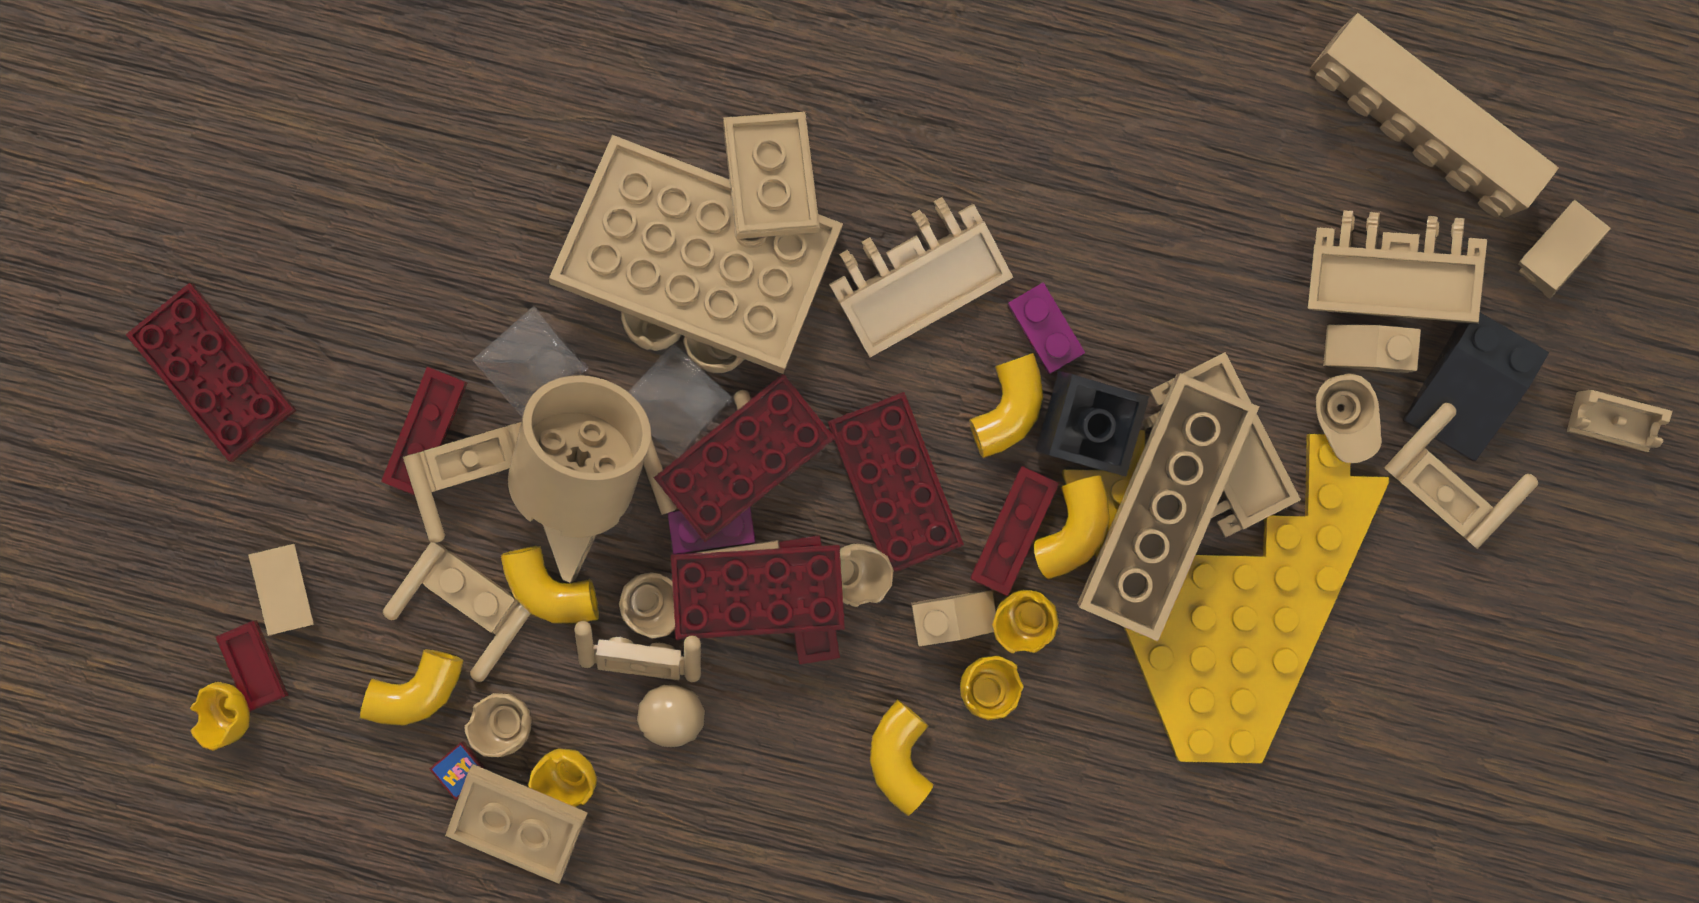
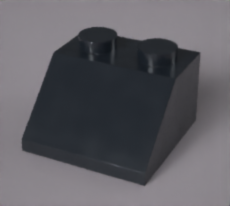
[1036,371,1149,477]

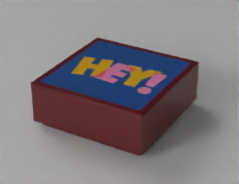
[429,741,487,801]

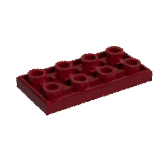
[126,283,296,462]
[653,374,835,543]
[828,392,964,573]
[671,545,845,640]

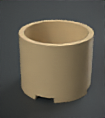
[508,375,651,538]

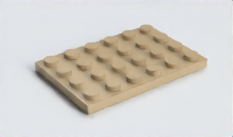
[549,135,843,374]

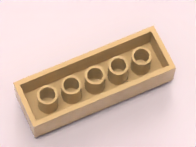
[1310,13,1559,218]
[1077,373,1259,641]

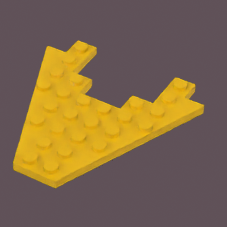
[1063,430,1389,763]

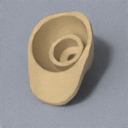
[1316,374,1382,463]

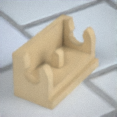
[1518,200,1611,299]
[1567,390,1672,452]
[249,544,314,636]

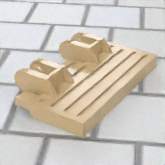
[829,197,1013,357]
[1308,210,1487,324]
[1142,352,1301,538]

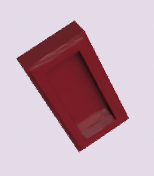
[216,620,288,712]

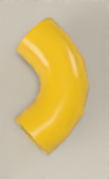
[969,353,1044,458]
[1034,475,1110,579]
[501,546,599,623]
[360,649,463,726]
[869,699,934,816]

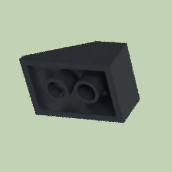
[1403,312,1549,461]

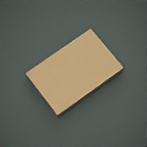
[723,112,820,239]
[445,764,588,884]

